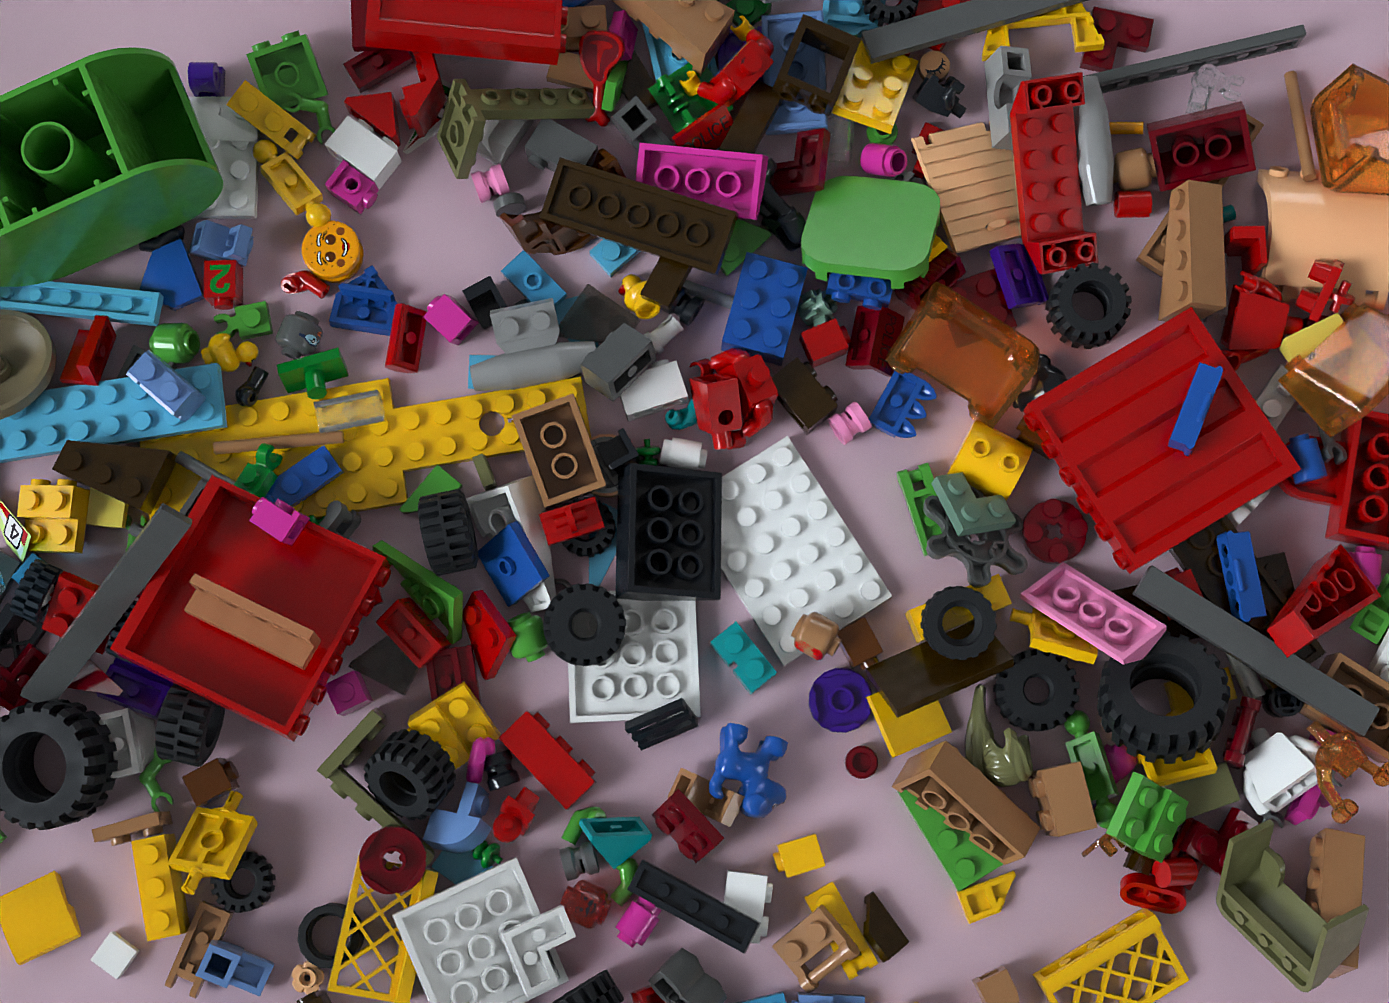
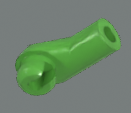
[561,806,607,845]
[610,857,639,907]

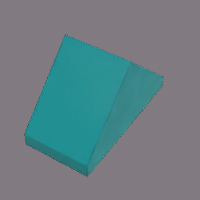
[579,817,652,869]

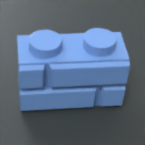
[126,350,206,422]

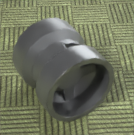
[559,841,600,881]

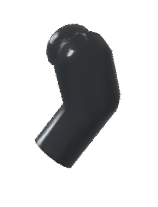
[139,225,185,252]
[235,366,269,407]

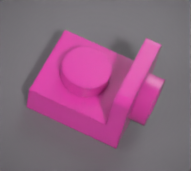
[608,10,638,61]
[1284,781,1340,825]

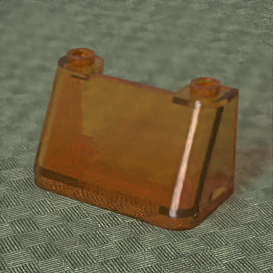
[1310,63,1389,195]
[886,282,1040,428]
[1278,302,1389,438]

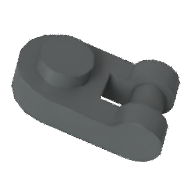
[319,500,361,539]

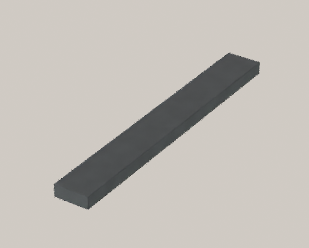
[861,0,1088,64]
[1083,25,1306,94]
[20,503,192,703]
[1133,565,1380,737]

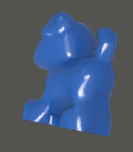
[709,723,788,818]

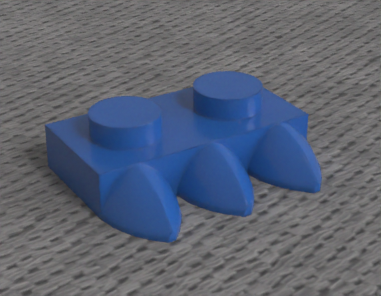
[869,366,937,438]

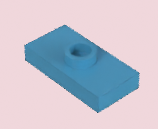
[501,250,567,307]

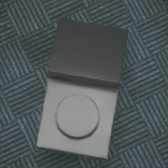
[611,96,675,153]

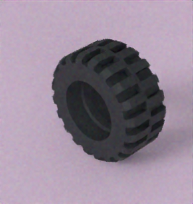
[1097,632,1230,764]
[0,699,118,830]

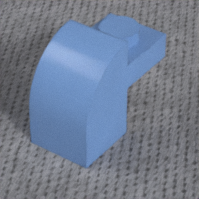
[188,220,254,267]
[423,782,491,853]
[195,940,275,997]

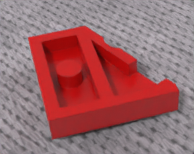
[462,589,517,680]

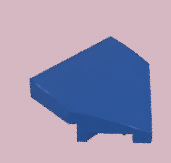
[139,239,205,311]
[329,265,398,336]

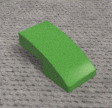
[1349,573,1389,645]

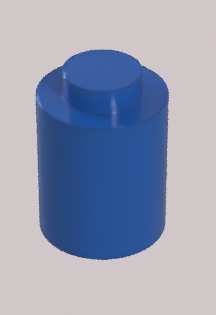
[1286,434,1328,484]

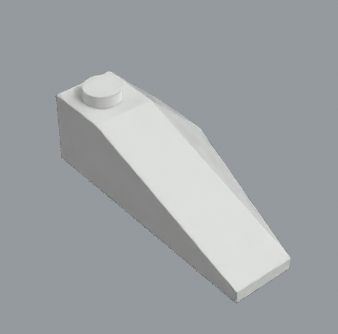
[466,475,556,612]

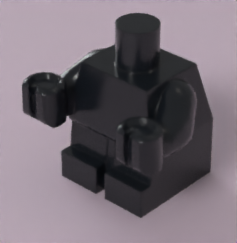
[912,71,966,119]

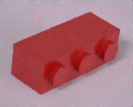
[499,711,596,810]

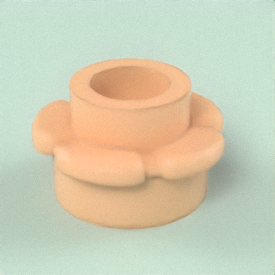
[292,961,324,995]

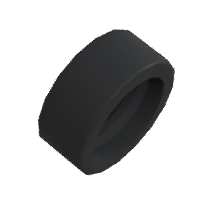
[297,903,364,969]

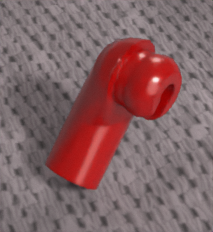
[280,270,330,299]

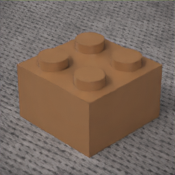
[1027,761,1098,837]

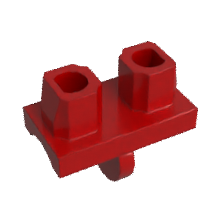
[1295,259,1355,322]
[539,496,605,546]
[492,787,540,843]

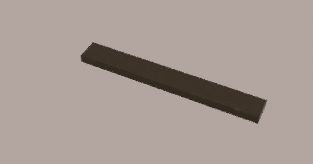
[640,81,783,310]

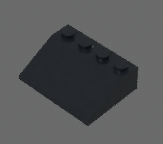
[615,463,722,601]

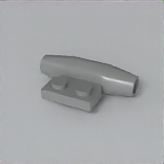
[1073,76,1114,206]
[470,298,596,391]

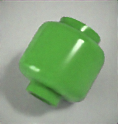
[149,323,200,364]
[507,611,548,662]

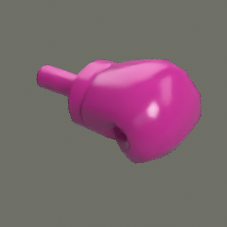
[1104,744,1138,784]

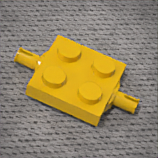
[1009,607,1098,665]
[167,791,258,895]

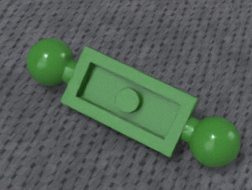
[1064,710,1119,829]

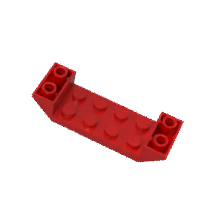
[399,51,447,138]
[1010,72,1099,275]

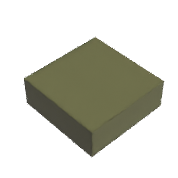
[472,454,498,491]

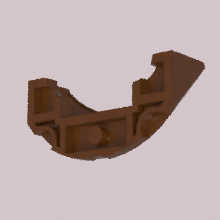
[499,148,626,255]

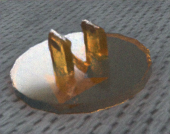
[1081,832,1126,857]

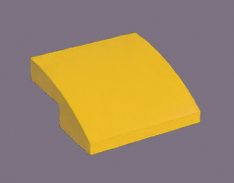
[0,871,82,966]

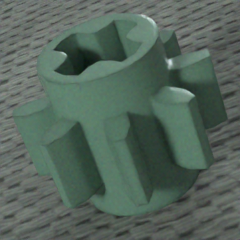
[798,288,838,327]

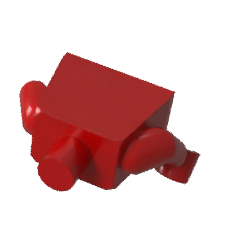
[1220,271,1303,371]
[689,348,778,450]

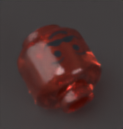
[560,879,612,929]

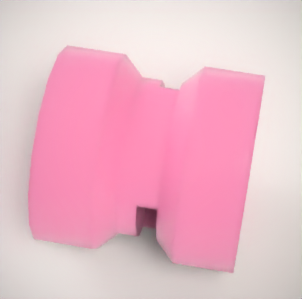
[471,163,510,203]
[828,401,872,445]

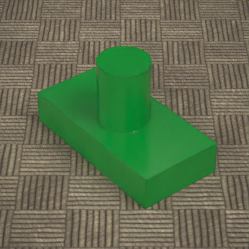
[277,348,349,400]

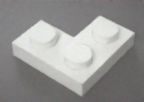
[500,905,576,997]

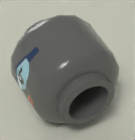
[275,311,323,360]

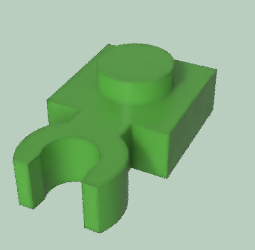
[214,301,273,340]

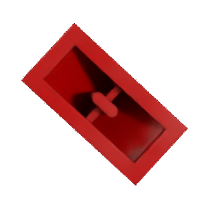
[344,92,401,147]

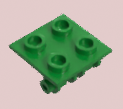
[648,63,734,134]

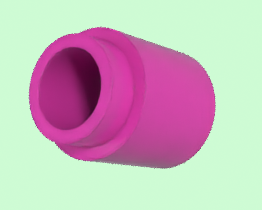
[860,142,907,177]
[1348,546,1382,590]
[615,896,662,948]

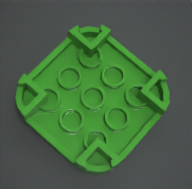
[801,176,940,289]

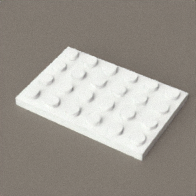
[721,436,892,666]

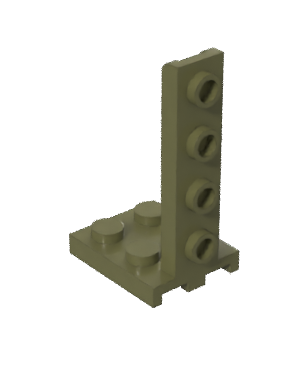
[437,79,595,179]
[317,707,435,867]

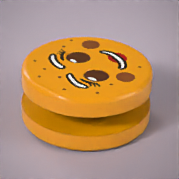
[302,220,364,283]

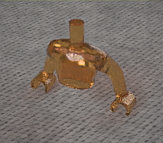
[1307,720,1389,824]

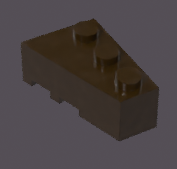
[52,440,177,515]

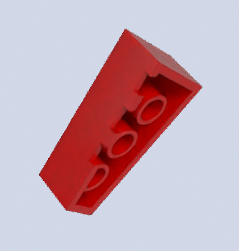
[1267,544,1381,658]

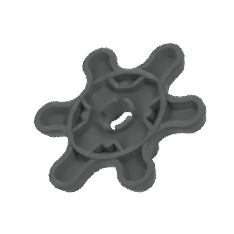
[923,485,1028,588]

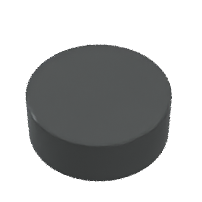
[493,192,526,218]

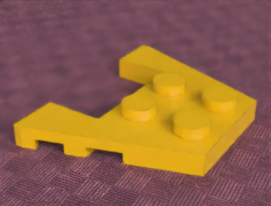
[981,2,1105,61]

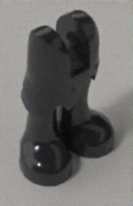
[759,158,806,251]

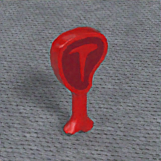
[579,30,625,127]

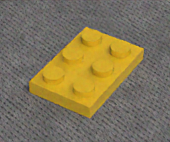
[832,40,919,134]

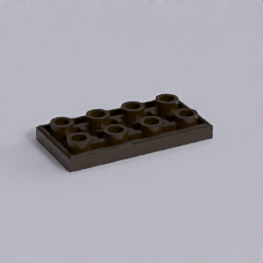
[866,621,1014,718]

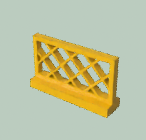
[327,855,439,1003]
[1032,908,1189,1003]

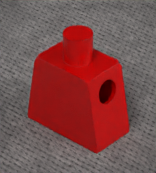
[689,372,742,450]

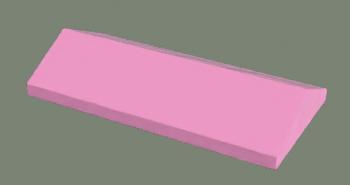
[1020,562,1167,665]

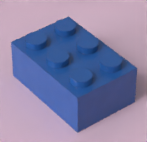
[721,252,808,366]

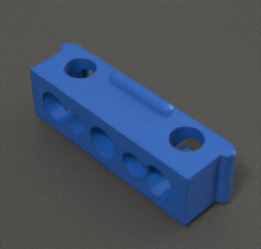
[1168,362,1223,456]
[1216,531,1267,623]

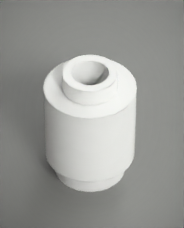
[660,437,708,470]

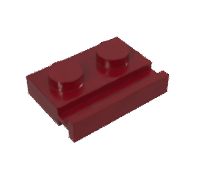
[426,645,482,706]

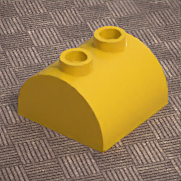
[947,419,1033,501]

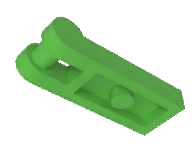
[896,463,942,557]

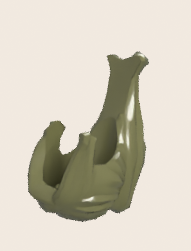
[965,684,1033,787]

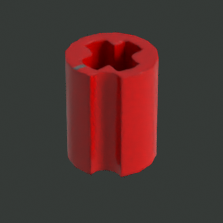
[1113,191,1152,218]
[1152,856,1198,888]

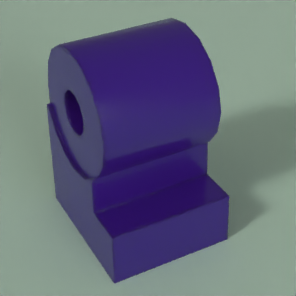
[188,62,225,97]

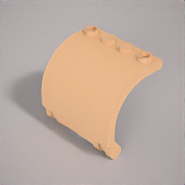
[1257,166,1389,310]

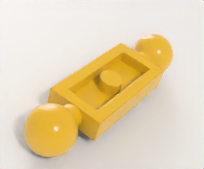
[252,139,331,227]

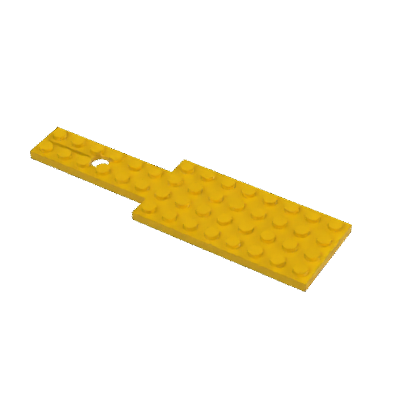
[140,377,592,519]

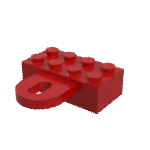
[1278,408,1389,551]

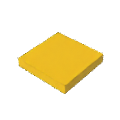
[866,692,952,758]

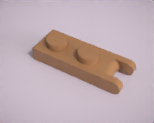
[165,900,234,999]

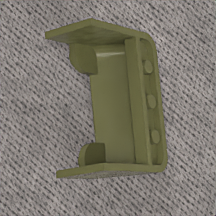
[1216,819,1369,992]

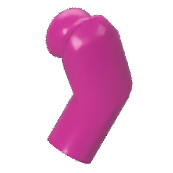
[466,737,495,784]

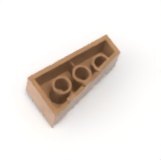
[612,0,735,76]
[1158,180,1227,322]
[892,740,1040,865]
[1305,828,1365,979]

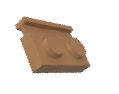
[92,811,173,846]

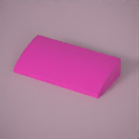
[636,143,769,220]

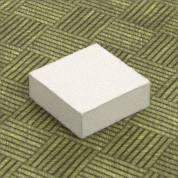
[91,931,140,979]

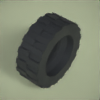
[920,586,997,660]

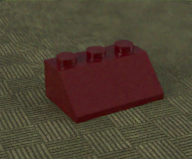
[1147,101,1256,192]

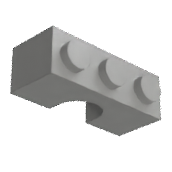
[984,45,1032,150]

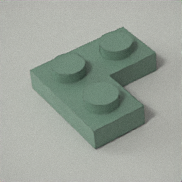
[931,472,1016,537]

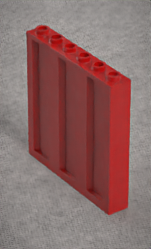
[365,0,568,65]
[1023,307,1301,574]

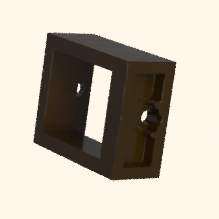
[771,14,861,116]

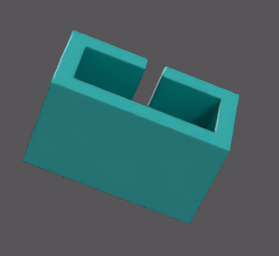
[710,621,777,695]

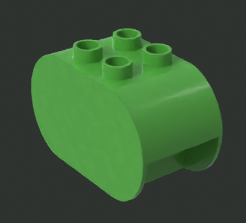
[0,47,223,287]

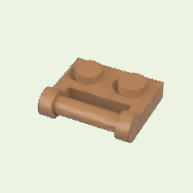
[772,904,860,993]

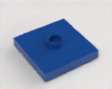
[478,521,550,607]

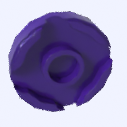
[808,668,873,733]

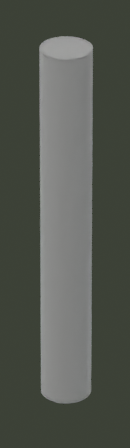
[683,280,734,309]

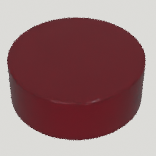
[845,746,878,779]

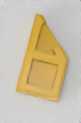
[956,870,1016,924]

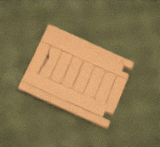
[911,121,1021,254]

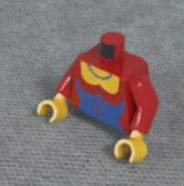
[679,16,774,107]

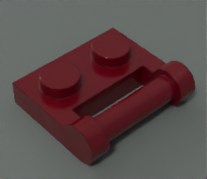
[1222,696,1262,770]

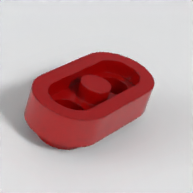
[1120,873,1186,914]

